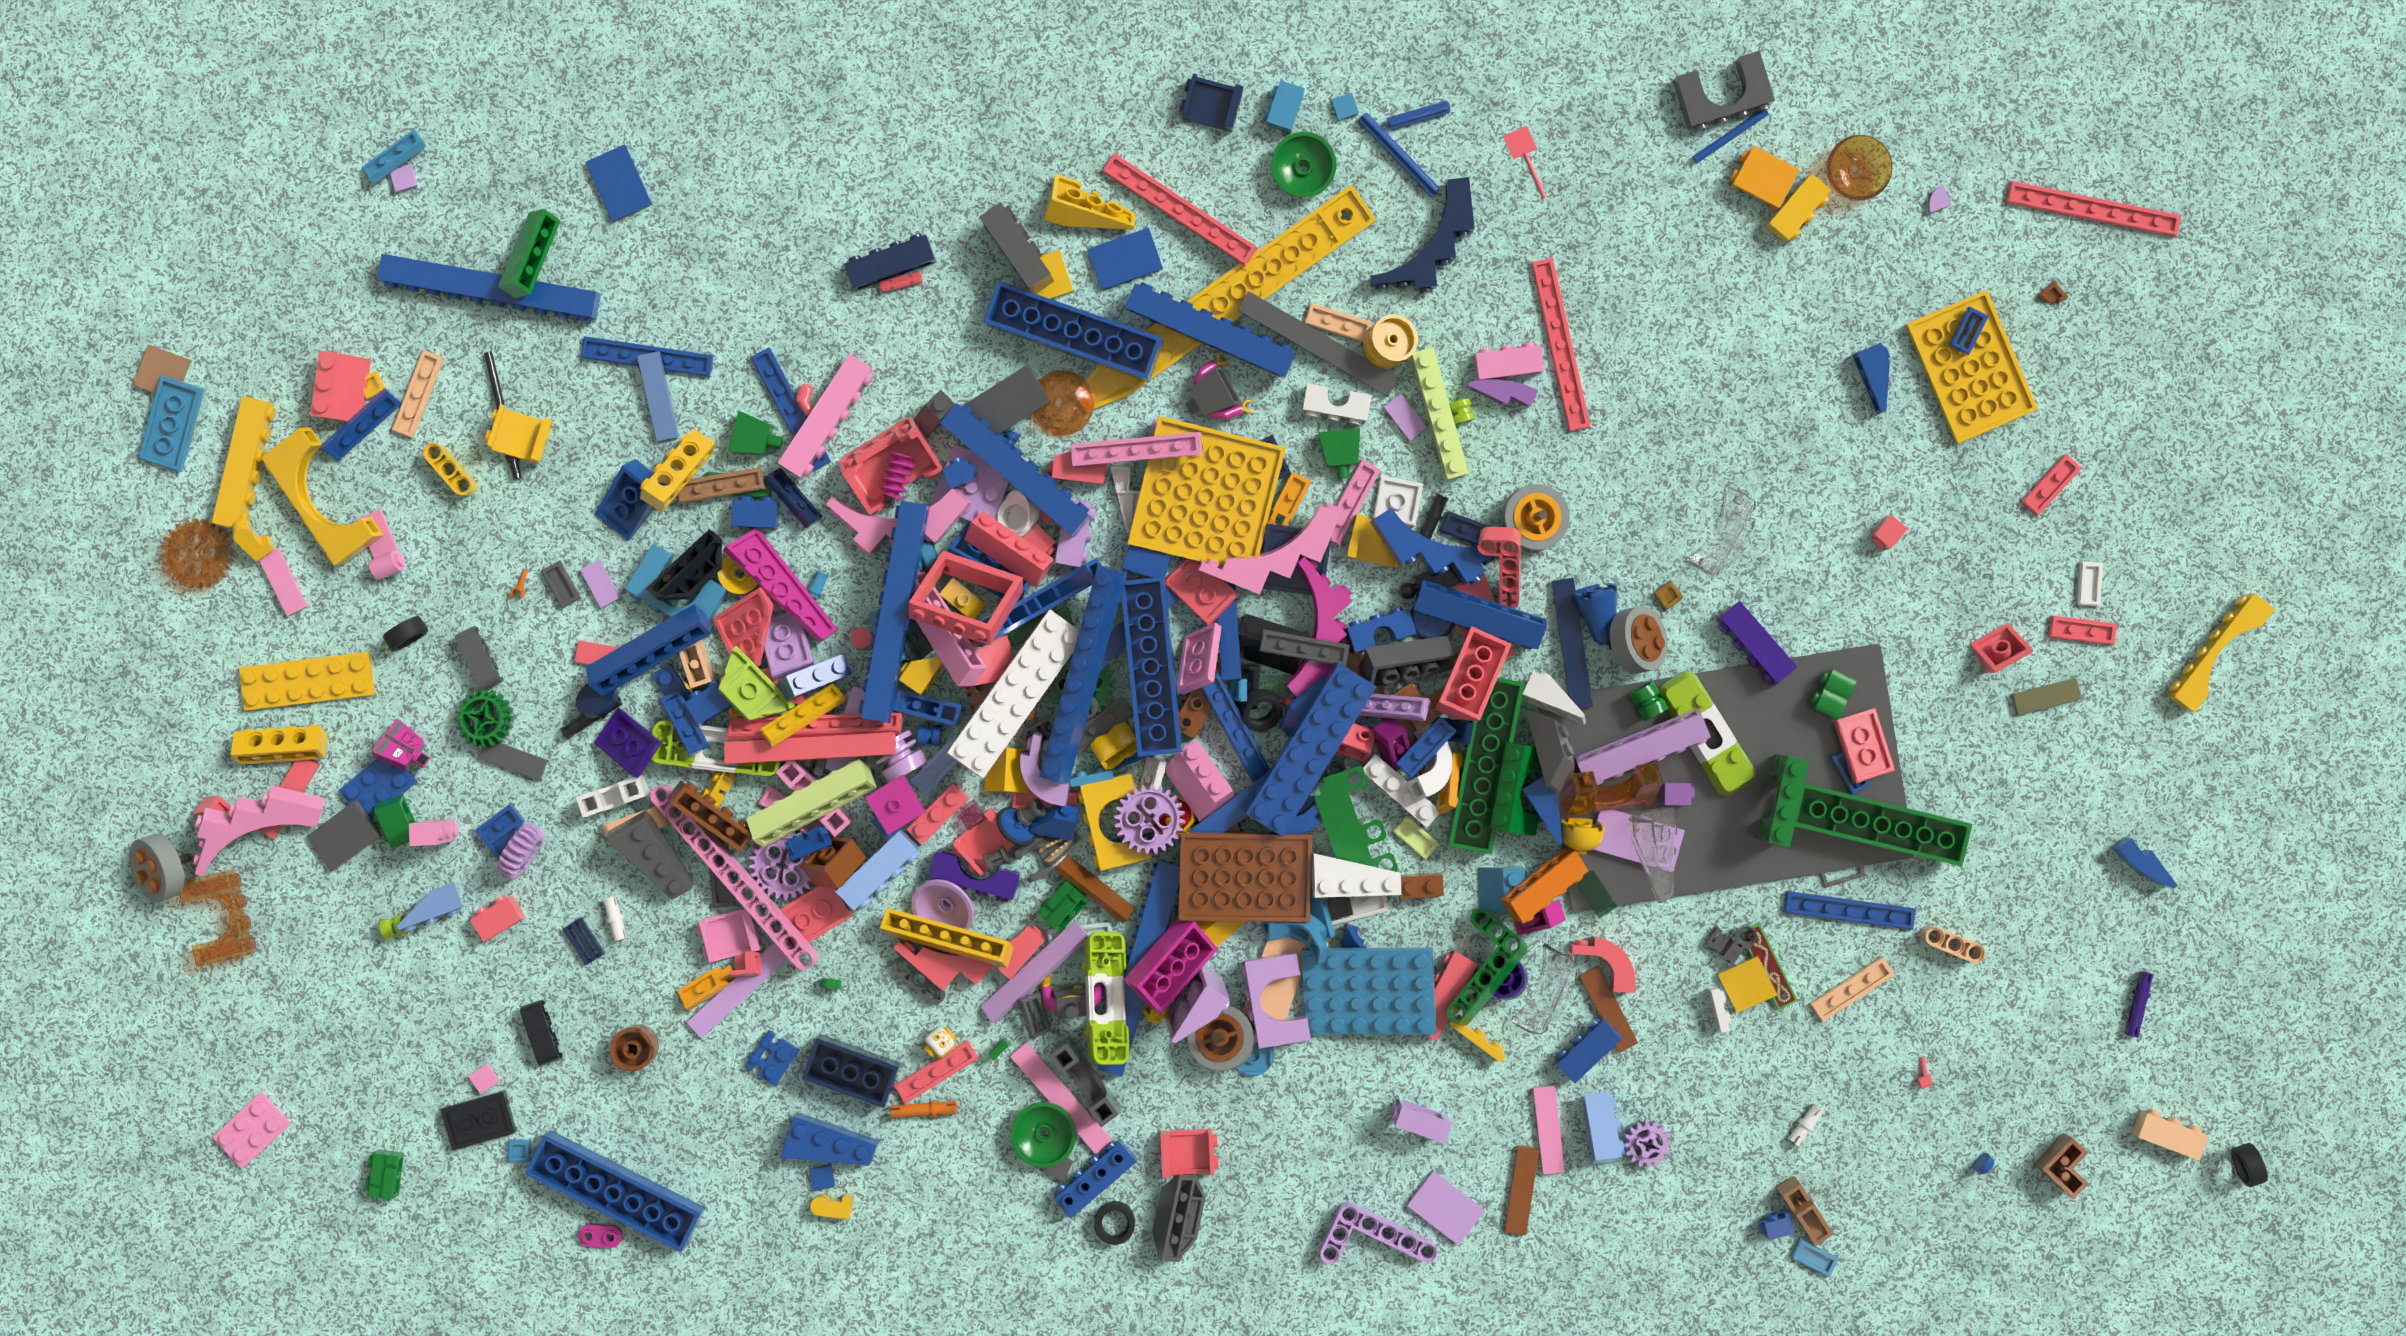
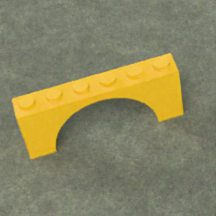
[261,427,384,566]

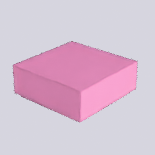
[468,1063,500,1094]

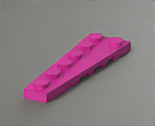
[723,528,838,643]

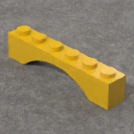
[2167,593,2275,712]

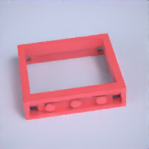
[909,551,1023,645]

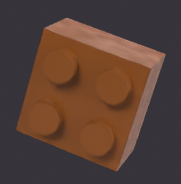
[800,836,866,888]

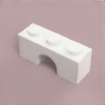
[1302,383,1372,425]
[576,775,650,818]

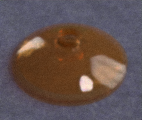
[1826,135,1893,201]
[1032,370,1094,436]

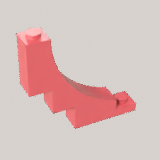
[894,924,1045,991]

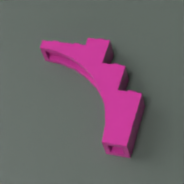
[1284,556,1353,698]

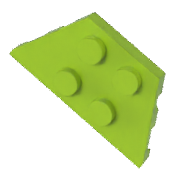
[717,646,795,722]

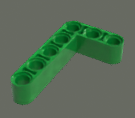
[1447,908,1527,1026]

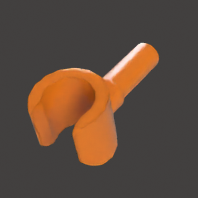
[510,569,528,599]

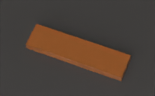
[1055,855,1135,923]
[1579,966,1638,1053]
[1504,1145,1539,1235]

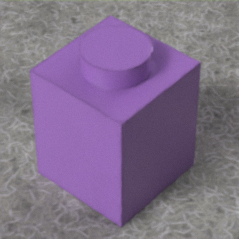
[1661,782,1695,805]

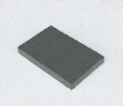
[306,800,382,872]

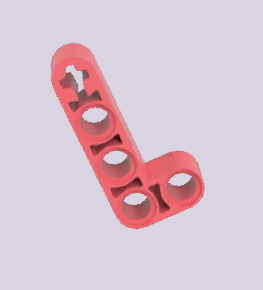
[1477,527,1521,608]

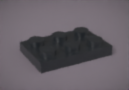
[440,1090,517,1151]

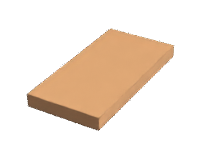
[1242,937,1308,1019]

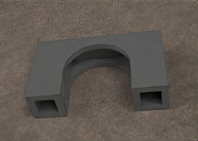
[1673,50,1775,132]
[1049,1036,1121,1127]

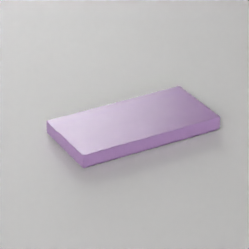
[1594,806,1685,872]

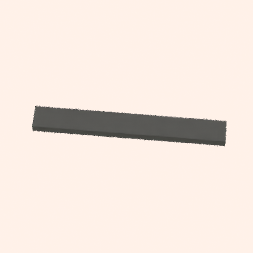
[1237,291,1399,397]

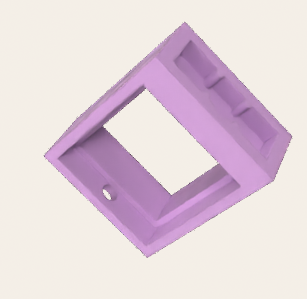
[1390,1099,1452,1143]

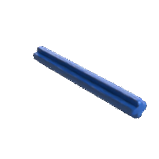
[1358,113,1440,197]

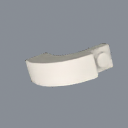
[1407,723,1452,803]

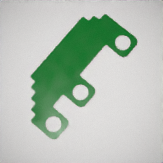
[1315,766,1398,872]

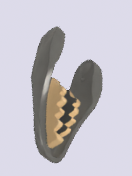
[1013,831,1079,883]

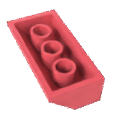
[1434,626,1512,721]

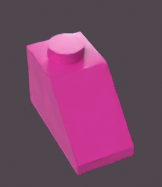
[1513,900,1566,935]

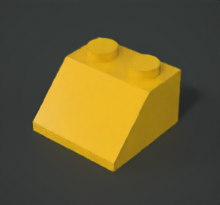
[899,657,944,695]

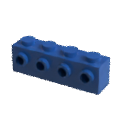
[1054,1139,1137,1219]

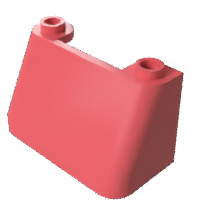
[838,417,943,515]

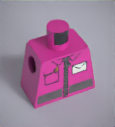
[372,718,430,771]

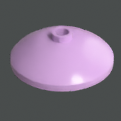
[912,879,974,930]

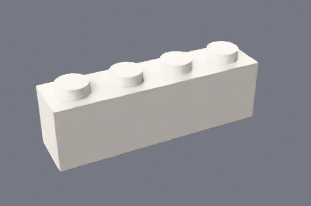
[1362,753,1439,828]

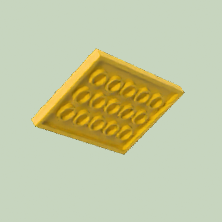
[1905,290,2038,444]

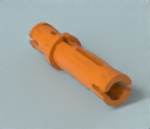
[891,1100,957,1119]

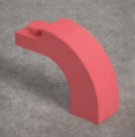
[1569,936,1636,993]

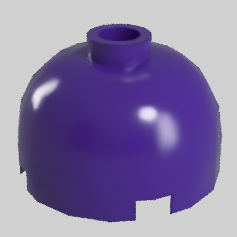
[1484,959,1528,1000]

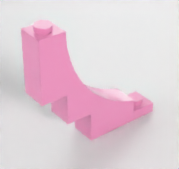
[1198,502,1341,594]

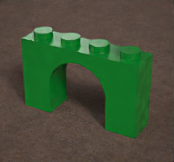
[1490,742,1542,836]
[1757,754,1809,847]

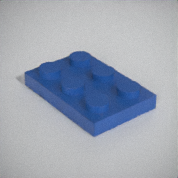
[338,759,418,820]

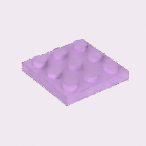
[930,445,1010,522]

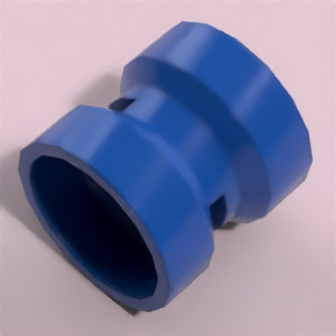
[917,724,942,747]

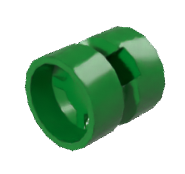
[1629,681,1669,721]

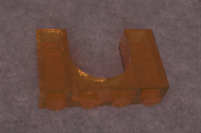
[1563,763,1663,815]
[179,869,256,967]

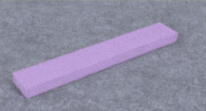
[981,920,1088,1024]
[687,939,794,1038]

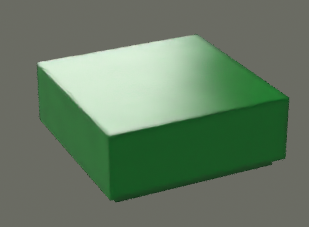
[988,1037,1011,1061]

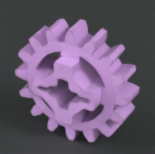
[1623,1119,1672,1168]

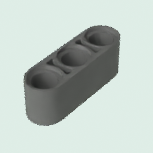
[455,625,504,690]

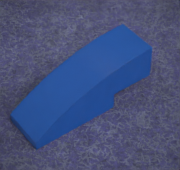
[2111,837,2178,888]

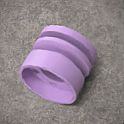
[872,730,928,783]

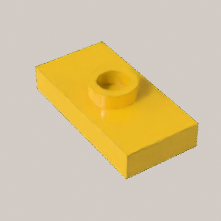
[939,577,987,619]

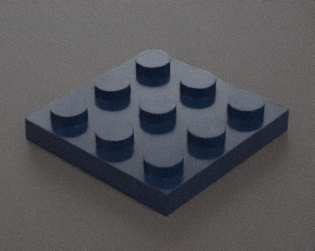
[1262,523,1332,595]

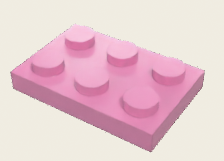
[1176,623,1221,695]
[212,1092,292,1169]

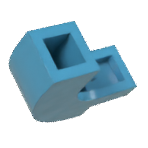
[1260,914,1329,964]

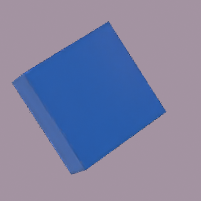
[809,1164,836,1191]

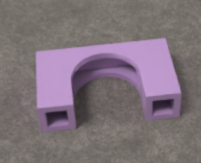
[1241,951,1311,1049]

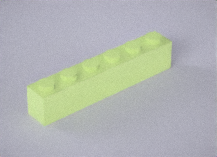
[1410,347,1469,481]
[746,759,877,848]

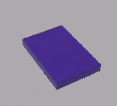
[594,707,663,778]

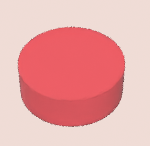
[850,627,873,649]

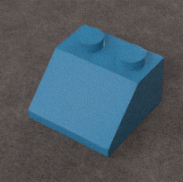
[1478,866,1525,912]

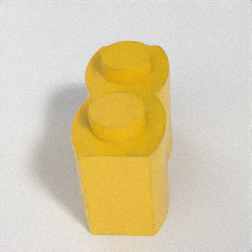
[1090,721,1137,771]

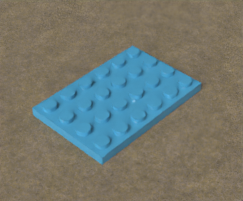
[1301,947,1437,1035]

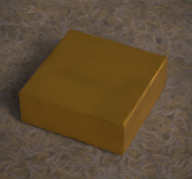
[1653,580,1684,611]

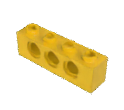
[640,429,715,513]
[231,725,328,765]

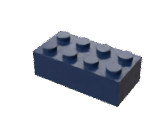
[802,1034,902,1108]

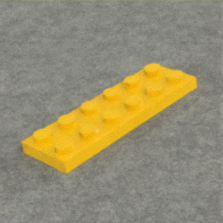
[239,652,375,711]

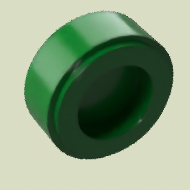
[819,978,842,989]

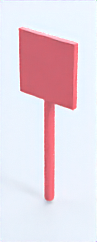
[1503,126,1546,198]

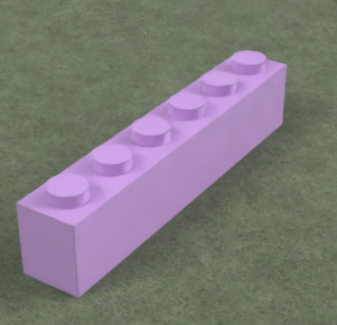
[1576,708,1711,786]

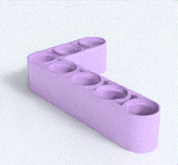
[1319,1201,1437,1264]

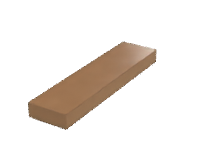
[678,467,766,504]

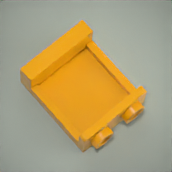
[1729,145,1800,212]

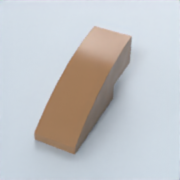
[1776,1176,1834,1246]

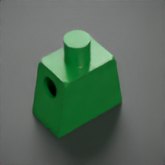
[728,411,783,456]
[1318,428,1360,480]

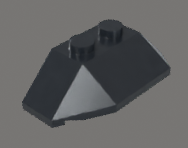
[646,529,722,600]

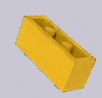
[1765,173,1831,243]

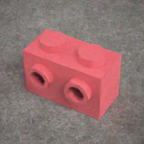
[1336,724,1375,763]

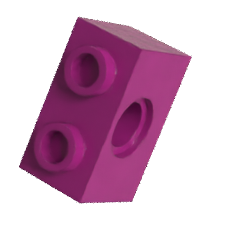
[1373,718,1410,771]

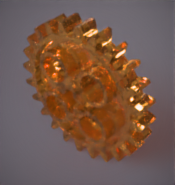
[160,518,234,589]

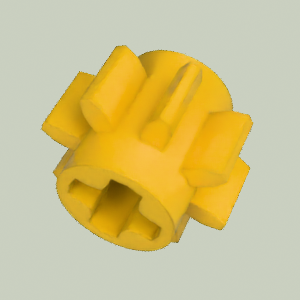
[1142,1003,1170,1024]

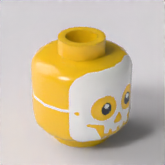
[924,1026,957,1059]

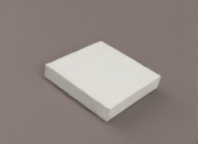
[1373,475,1423,526]

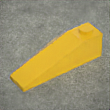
[1044,174,1136,230]

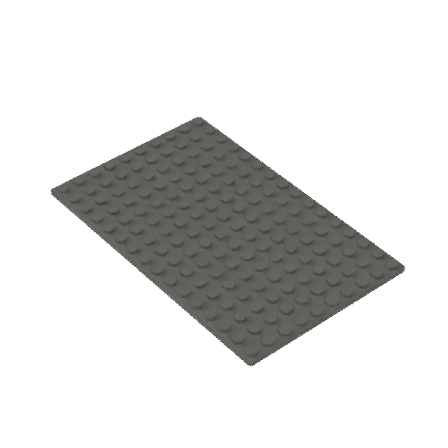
[1539,644,1914,912]

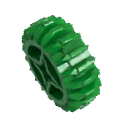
[454,690,515,748]

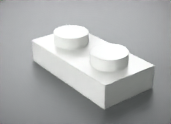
[1707,986,1731,1033]

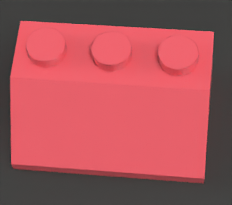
[310,351,371,422]

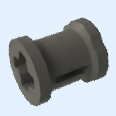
[1017,799,1046,826]
[983,846,1011,872]

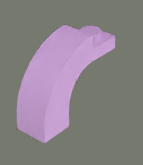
[1020,732,1070,806]

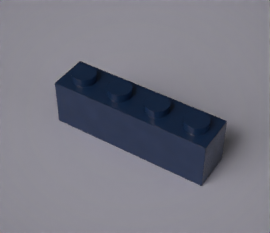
[844,233,937,291]

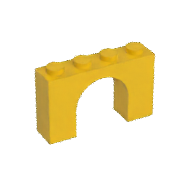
[1078,773,1152,872]

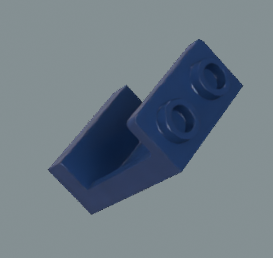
[1179,73,1244,132]

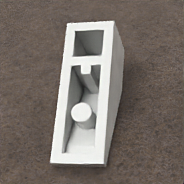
[1523,672,1586,725]

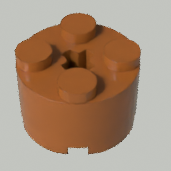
[610,1024,659,1071]

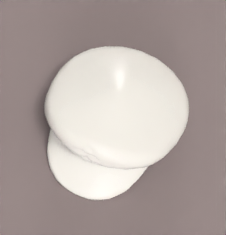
[995,490,1040,538]

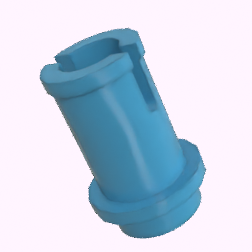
[806,570,829,599]

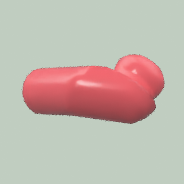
[796,384,813,416]

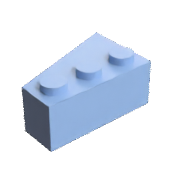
[1582,1092,1624,1166]

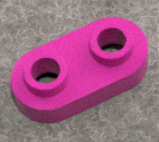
[578,1223,623,1248]

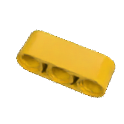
[423,443,477,496]

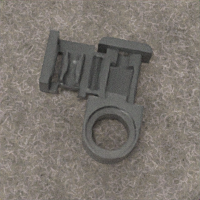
[1705,924,1757,967]

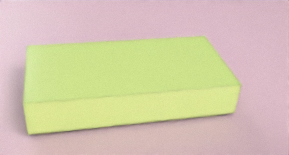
[1393,815,1440,860]

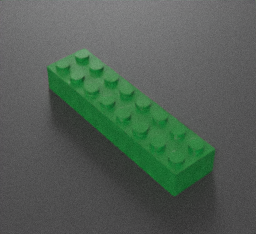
[1446,678,1525,855]
[1795,784,1973,867]

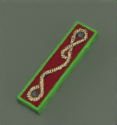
[1740,923,1798,1010]

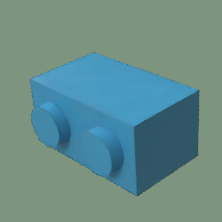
[1264,80,1305,134]

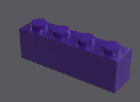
[1716,601,1797,686]

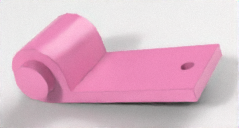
[357,509,405,580]

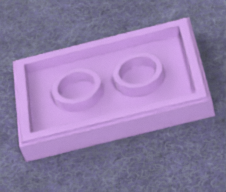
[764,611,815,680]
[1407,1170,1485,1245]

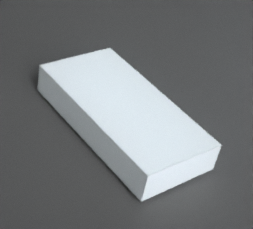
[2077,561,2103,606]

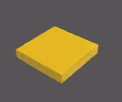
[1027,250,1074,299]
[1718,955,1777,1013]

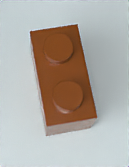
[1398,872,1444,899]

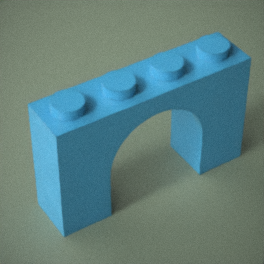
[625,544,729,625]

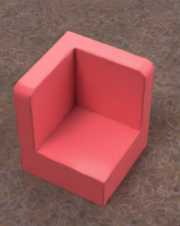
[192,795,230,818]
[730,951,762,977]

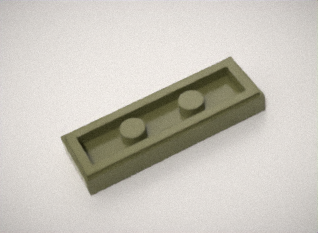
[2011,678,2081,715]

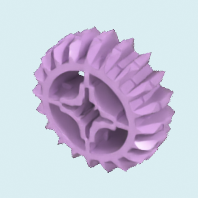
[497,823,545,880]

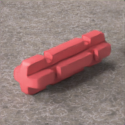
[880,271,923,293]

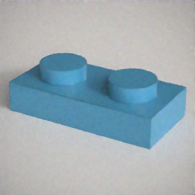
[1070,768,1114,787]

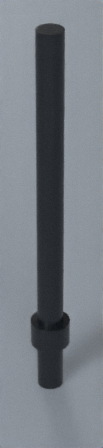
[484,351,522,480]

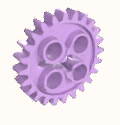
[1114,784,1186,856]
[749,832,812,900]

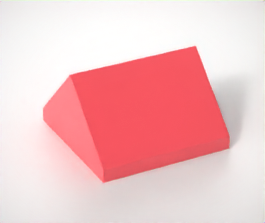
[1970,623,2033,673]

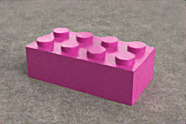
[1123,918,1218,1014]

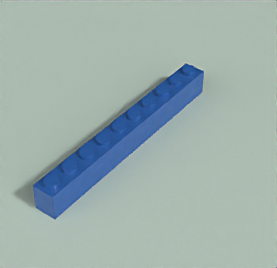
[377,254,601,323]
[859,500,930,723]
[1039,565,1128,784]
[1097,859,1179,1077]

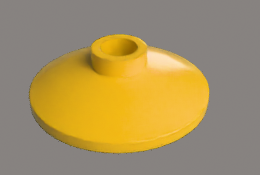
[718,555,758,594]

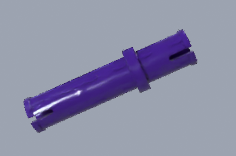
[2125,971,2154,1038]

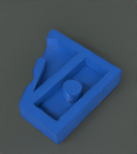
[475,804,525,860]

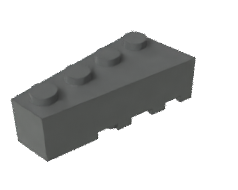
[1359,636,1456,694]

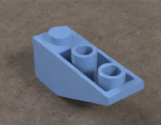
[396,882,463,933]

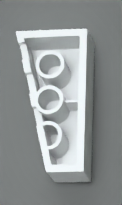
[1311,853,1401,898]

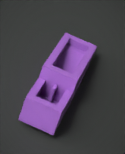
[1466,379,1538,408]

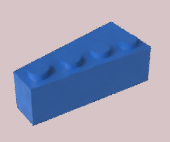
[780,1112,880,1166]

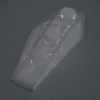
[1628,806,1677,903]

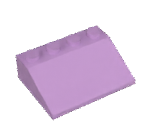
[1166,965,1230,1043]

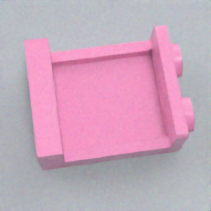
[697,908,764,963]

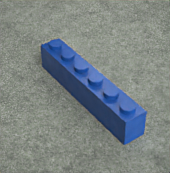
[1414,579,1547,650]
[586,604,712,696]

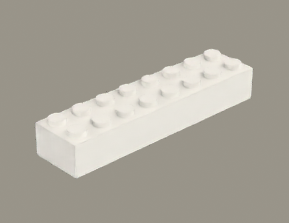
[946,609,1079,778]

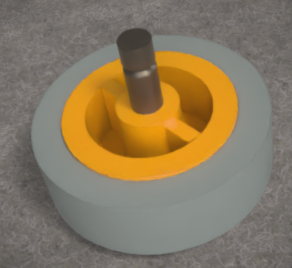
[1501,484,1570,551]

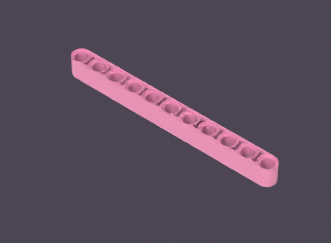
[650,784,818,970]

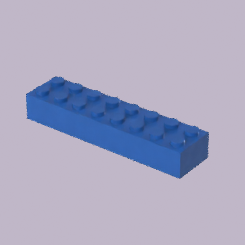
[983,281,1164,383]
[1121,577,1183,757]
[1244,661,1377,836]
[525,1130,706,1252]

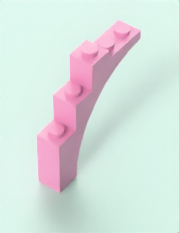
[826,488,973,553]
[192,785,325,876]

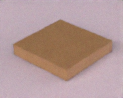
[133,344,191,393]

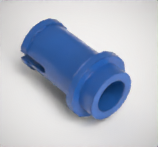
[1004,429,1020,448]

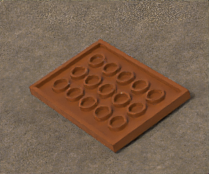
[1178,832,1312,922]

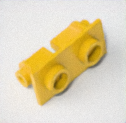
[700,770,736,807]

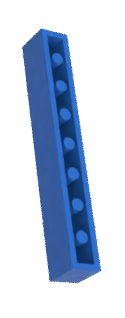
[1125,282,1296,379]
[940,403,1092,537]

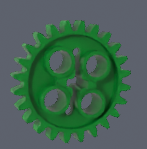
[1047,653,1116,713]

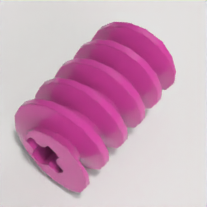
[878,452,915,501]

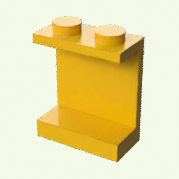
[484,404,553,465]
[1346,514,1403,569]

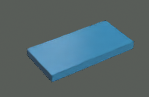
[138,375,205,472]

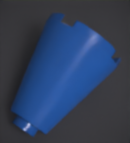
[1573,583,1617,645]

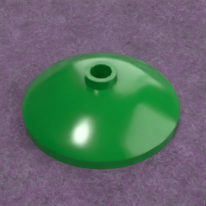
[1271,132,1337,198]
[1011,1102,1076,1168]

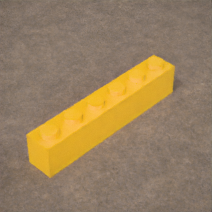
[211,396,276,527]
[880,908,1014,968]

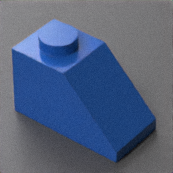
[1030,805,1079,841]

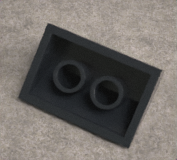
[1239,614,1308,675]

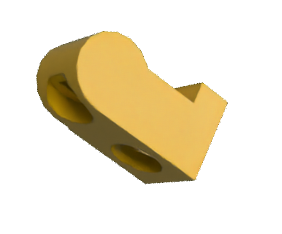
[231,519,274,562]
[810,1193,854,1219]

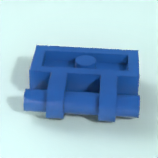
[745,1030,800,1086]

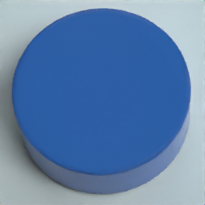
[1972,1153,1994,1175]

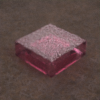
[957,800,987,831]

